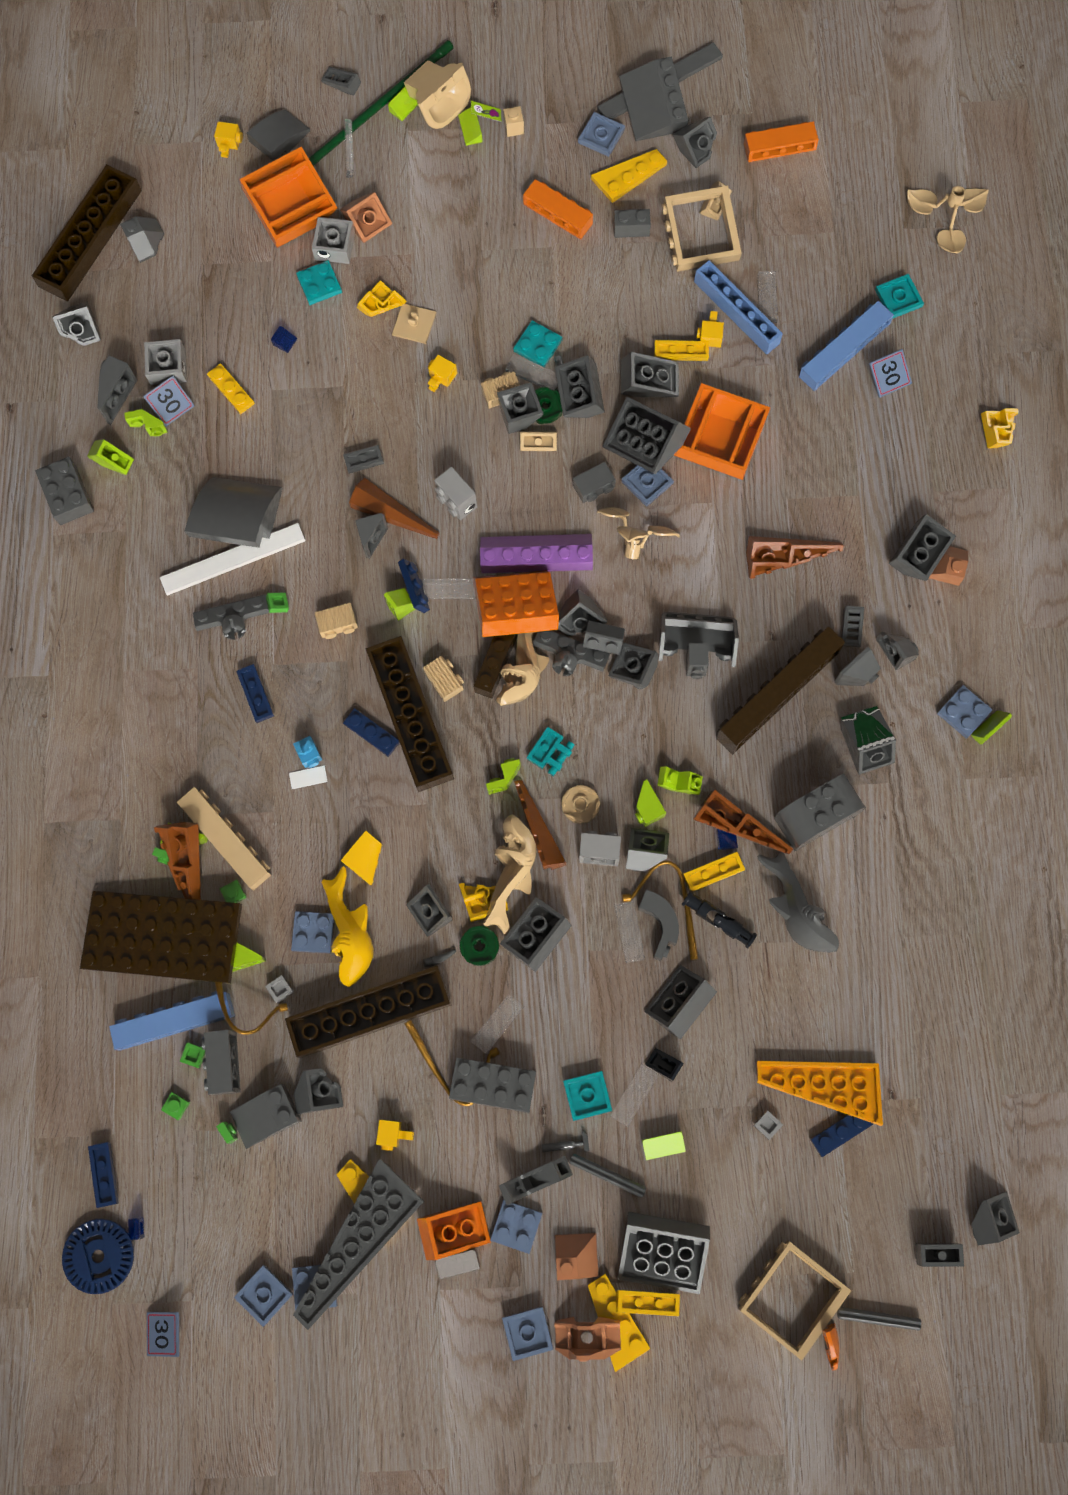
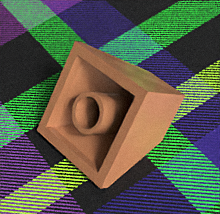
[340,192,392,243]
[929,546,968,586]
[555,1233,598,1280]

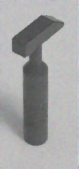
[542,1132,589,1152]

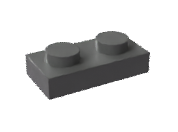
[343,445,384,474]

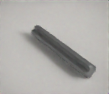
[570,1154,646,1197]
[837,1307,921,1331]

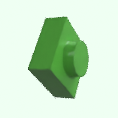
[266,593,289,613]
[152,847,169,865]
[219,880,247,903]
[180,1042,205,1068]
[161,1092,190,1120]
[216,1122,238,1144]

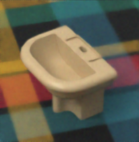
[404,61,471,129]

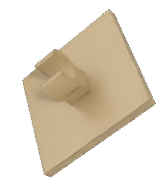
[392,304,436,344]

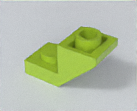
[124,409,168,437]
[486,758,521,795]
[657,766,703,795]

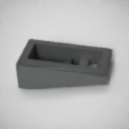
[321,67,361,96]
[842,606,864,647]

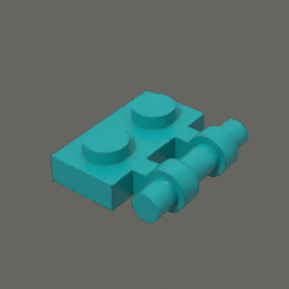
[527,727,575,777]

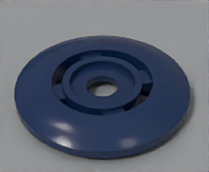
[62,1219,134,1294]

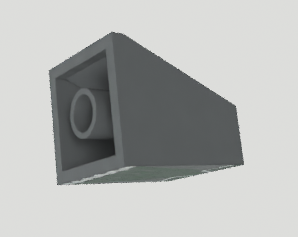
[841,706,896,775]

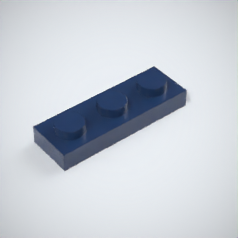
[398,558,430,613]
[236,664,274,723]
[343,708,400,757]
[810,1115,873,1157]
[88,1142,119,1208]

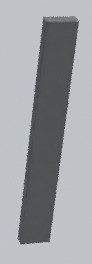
[598,42,723,120]

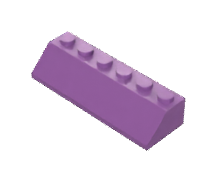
[480,534,593,573]

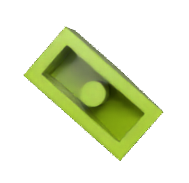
[87,439,134,475]
[383,588,415,621]
[634,780,666,827]
[233,943,266,972]

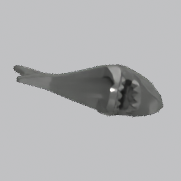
[757,852,839,953]

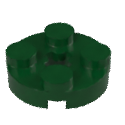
[535,387,563,425]
[460,926,499,966]

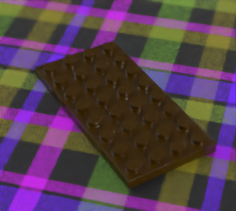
[80,891,242,984]

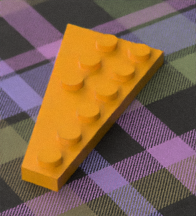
[756,1061,883,1126]

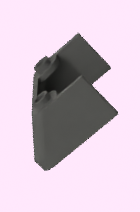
[659,612,739,667]

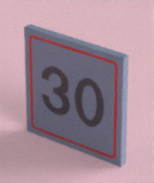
[869,349,912,398]
[143,375,194,426]
[147,1312,179,1357]

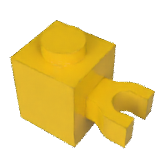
[214,121,243,158]
[697,311,724,348]
[428,355,457,393]
[376,1120,414,1151]

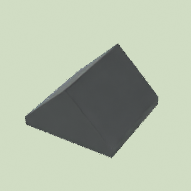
[355,513,388,559]
[406,884,452,937]

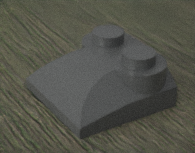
[608,643,658,689]

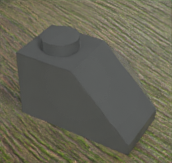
[673,117,717,168]
[120,216,164,263]
[52,301,101,346]
[558,589,607,636]
[876,632,919,670]
[294,1068,343,1115]

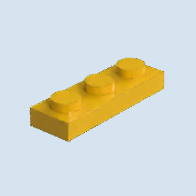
[654,340,709,361]
[207,363,254,415]
[683,852,745,892]
[616,1290,680,1316]

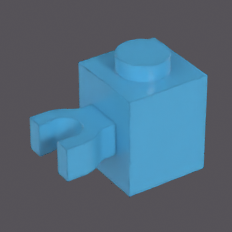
[293,736,322,768]

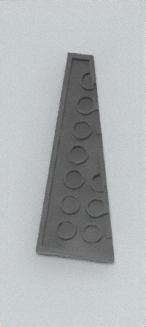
[293,1159,424,1330]

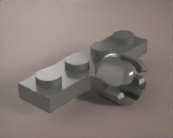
[193,594,269,640]
[533,631,610,676]

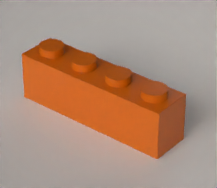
[744,121,819,162]
[523,179,593,239]

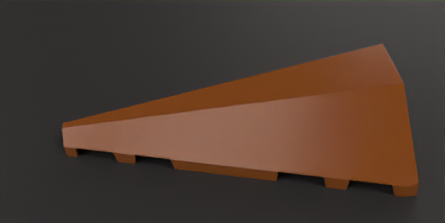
[349,478,439,539]
[746,536,844,579]
[514,780,566,870]
[693,790,793,854]
[154,822,201,900]

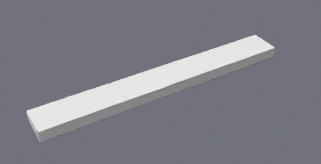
[160,523,305,596]

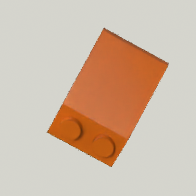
[417,1201,491,1260]

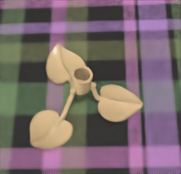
[907,186,989,254]
[597,507,680,559]

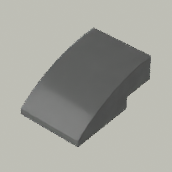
[246,110,310,161]

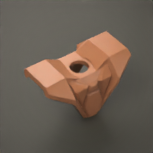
[554,1317,621,1362]

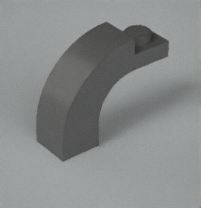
[638,889,679,961]
[499,1156,573,1205]

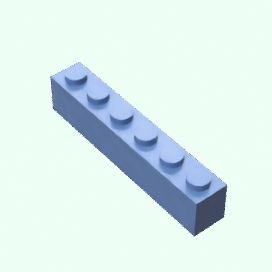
[694,260,783,355]
[799,301,894,391]
[109,991,235,1051]

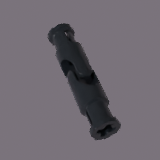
[682,890,757,949]

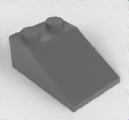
[621,352,679,397]
[97,355,137,425]
[230,1084,302,1149]

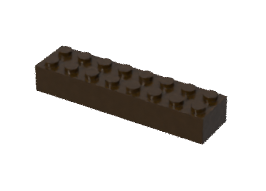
[32,164,142,302]
[716,626,845,755]
[365,636,454,793]
[285,965,452,1058]

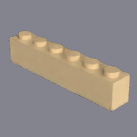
[177,787,271,891]

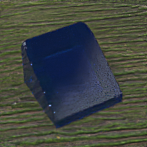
[271,326,297,353]
[716,829,738,850]
[128,1217,145,1240]

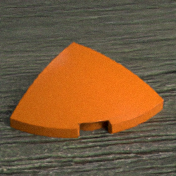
[822,1323,840,1371]

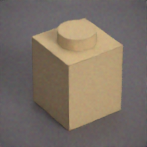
[503,106,524,137]

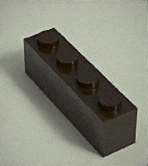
[473,634,518,699]

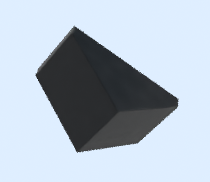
[645,1047,684,1082]

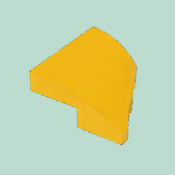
[357,280,407,317]
[981,408,1018,449]
[341,831,382,886]
[459,883,508,922]

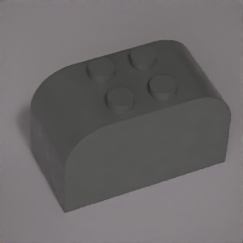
[774,774,866,851]

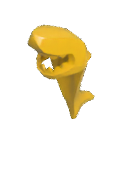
[321,866,374,987]

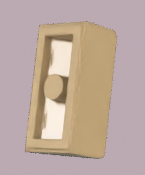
[699,181,732,220]
[520,431,557,451]

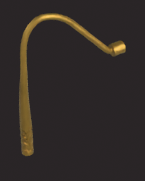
[622,860,698,960]
[215,982,288,1035]
[404,1020,500,1106]

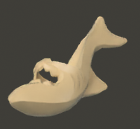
[496,632,549,706]
[483,814,537,936]

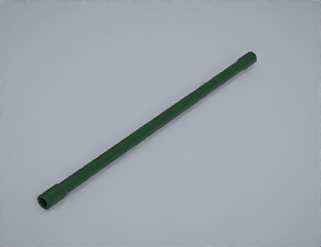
[309,40,454,166]

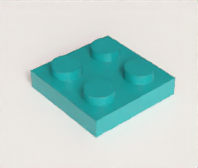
[296,260,342,306]
[875,274,924,319]
[513,320,563,368]
[563,1071,612,1121]

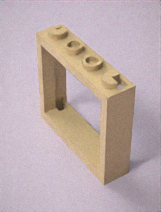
[662,185,742,272]
[738,1240,851,1361]

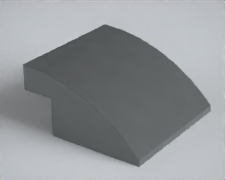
[184,477,283,548]

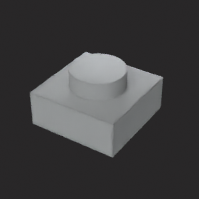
[265,975,294,1003]
[753,1111,783,1140]

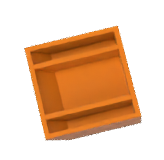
[240,146,337,248]
[674,383,771,480]
[473,570,559,637]

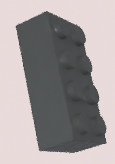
[449,1057,536,1113]

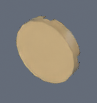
[561,785,600,824]

